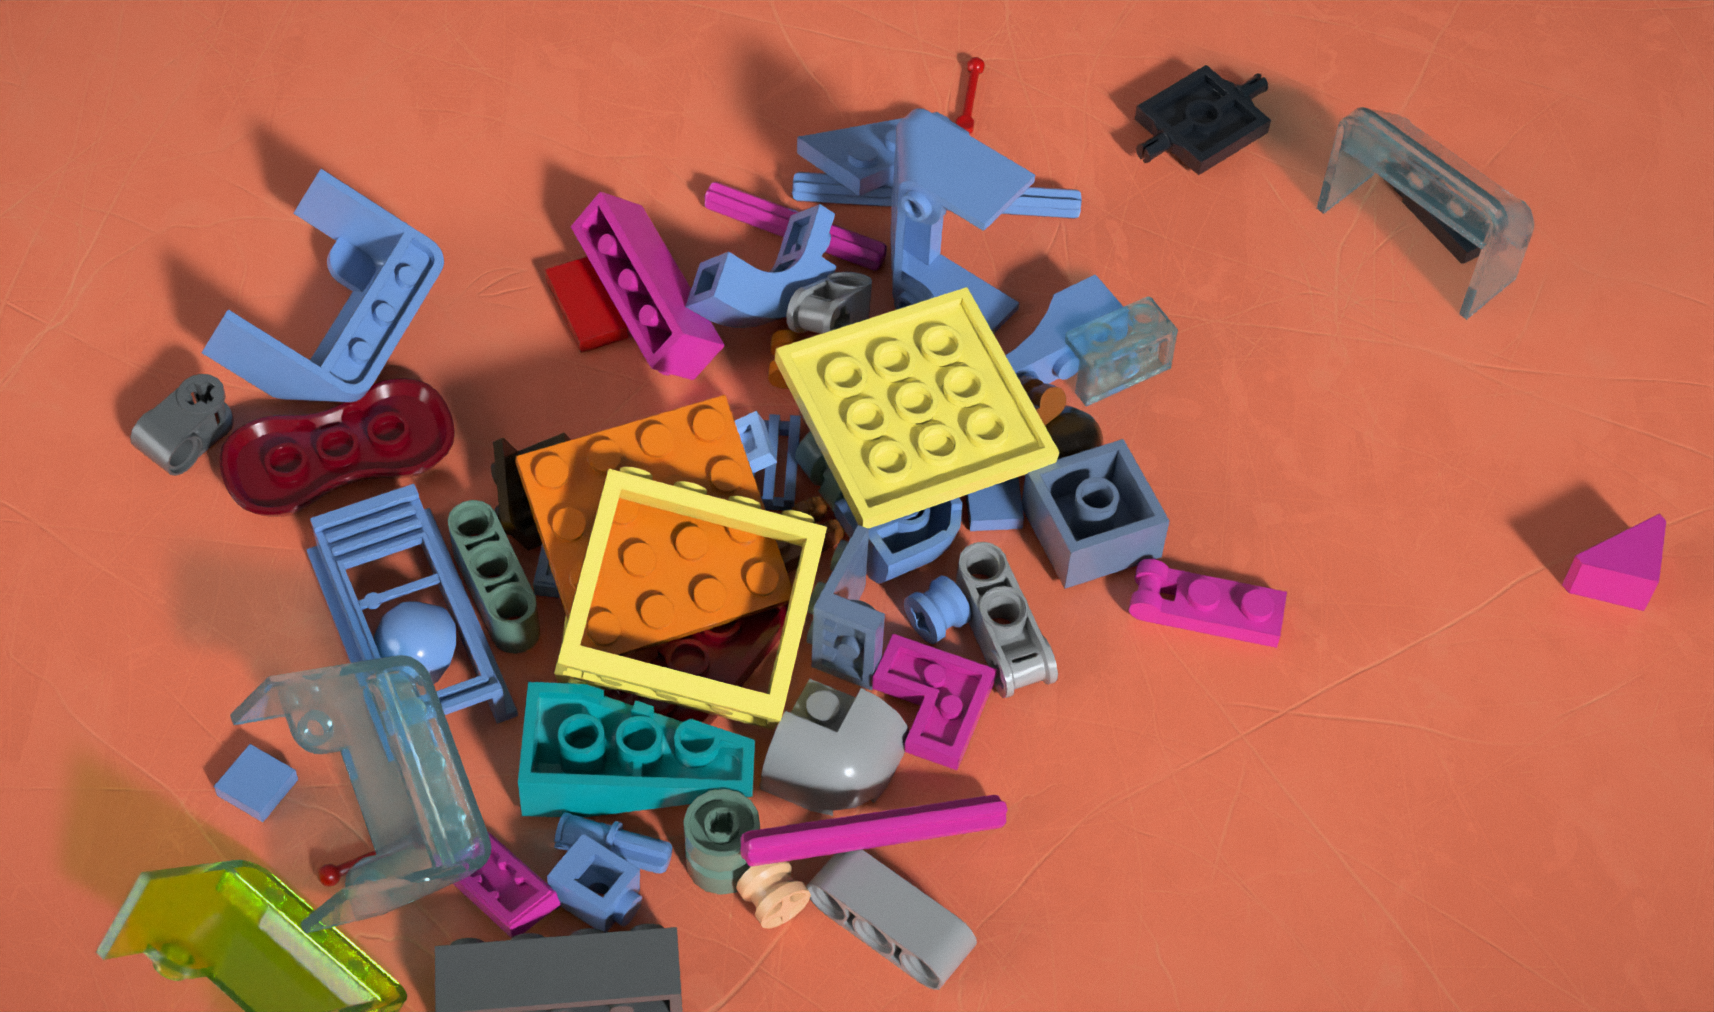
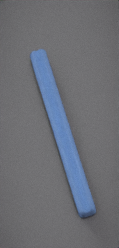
[792,172,1082,219]

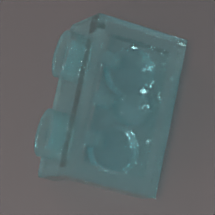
[1065,297,1178,406]

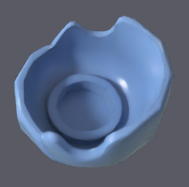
[373,601,456,685]

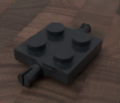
[1135,65,1271,175]

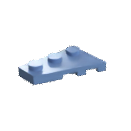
[797,112,969,196]

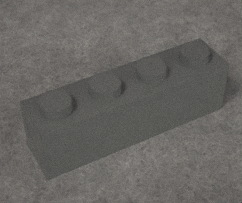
[435,924,683,1012]

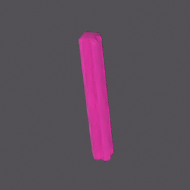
[704,182,887,271]

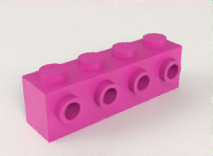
[570,191,725,380]

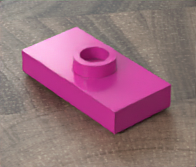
[442,832,561,938]

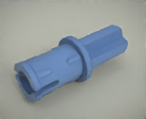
[554,812,672,874]

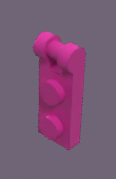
[1129,559,1287,648]

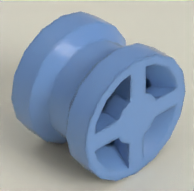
[904,575,972,644]

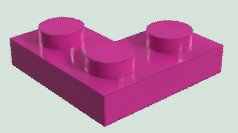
[872,634,997,770]

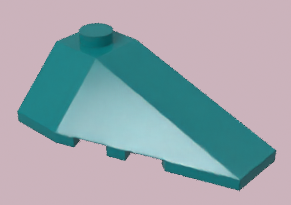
[518,682,755,818]

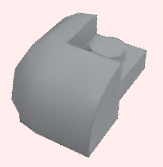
[760,678,909,816]

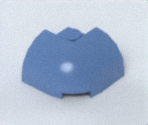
[834,497,962,584]

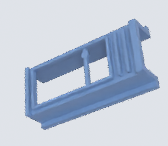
[306,484,518,762]

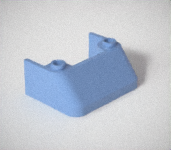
[890,108,1035,334]
[201,169,444,402]

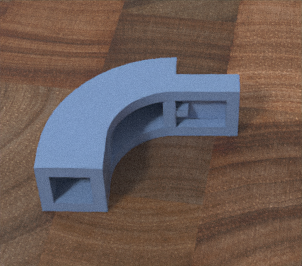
[685,204,837,328]

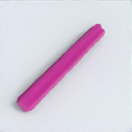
[740,795,1008,867]

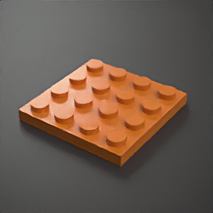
[515,395,793,656]

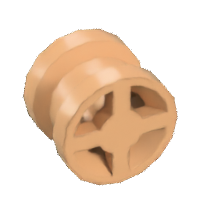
[736,861,811,929]

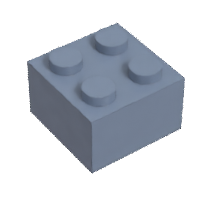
[1022,439,1170,589]

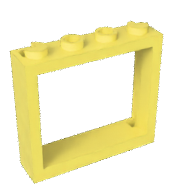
[554,467,827,730]

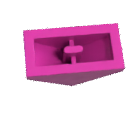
[1562,513,1666,611]

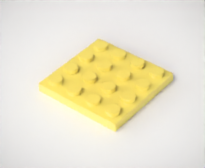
[775,287,1060,528]

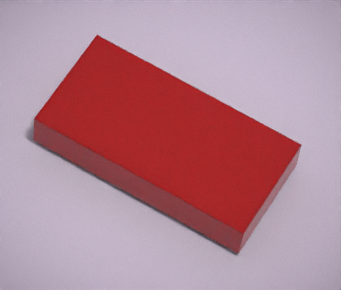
[545,256,628,353]

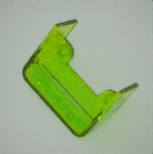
[96,860,407,1012]

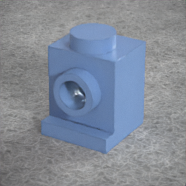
[547,834,642,933]

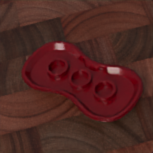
[220,378,455,517]

